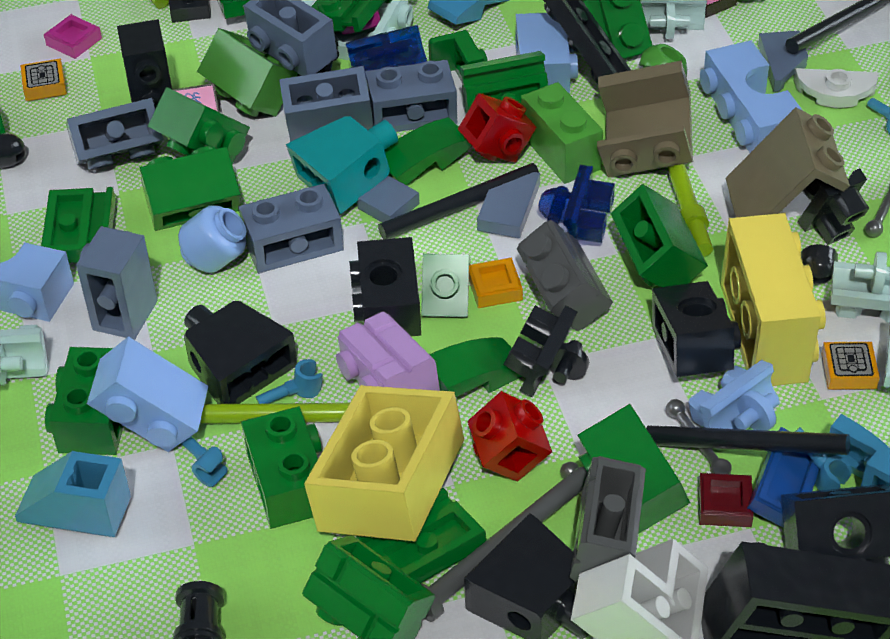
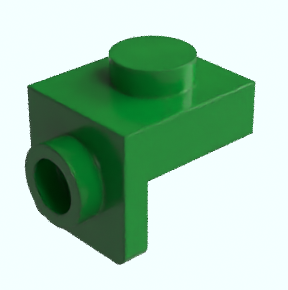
[428,30,488,84]

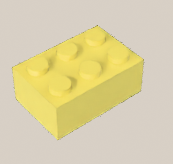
[720,213,826,386]
[304,385,464,541]

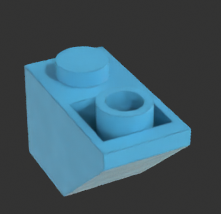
[15,451,131,537]

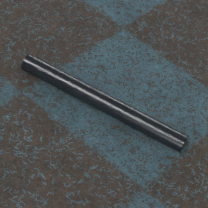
[785,0,890,54]
[378,163,539,239]
[646,425,850,455]

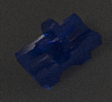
[346,25,427,71]
[538,165,615,243]

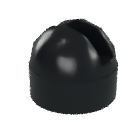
[0,133,25,168]
[801,244,838,284]

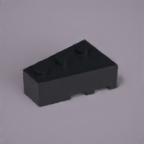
[701,541,890,639]

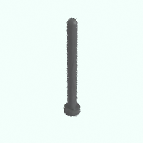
[420,467,588,622]

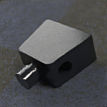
[184,301,297,404]
[464,513,590,639]

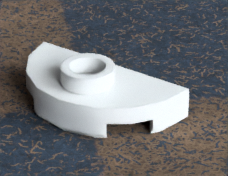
[794,68,879,108]

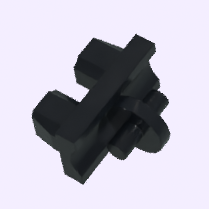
[798,168,869,245]
[503,305,590,397]

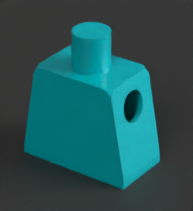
[286,116,398,214]

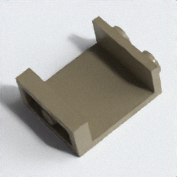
[597,60,693,177]
[725,107,850,217]

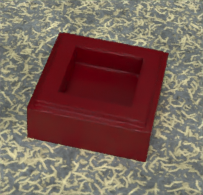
[699,473,753,528]

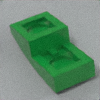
[384,117,472,186]
[429,337,523,397]

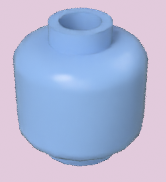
[178,205,247,273]

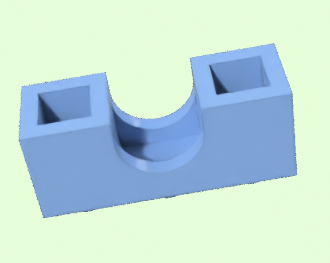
[700,40,803,153]
[0,243,74,322]

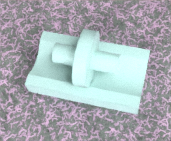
[641,0,707,39]
[831,252,890,323]
[0,325,49,386]

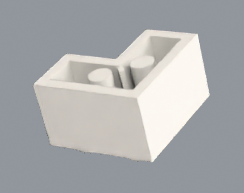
[571,539,708,639]

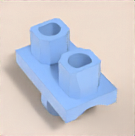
[688,360,780,450]

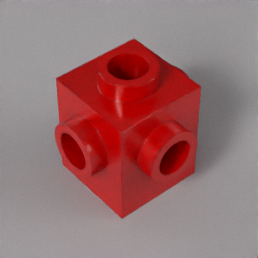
[458,93,537,163]
[467,391,552,482]

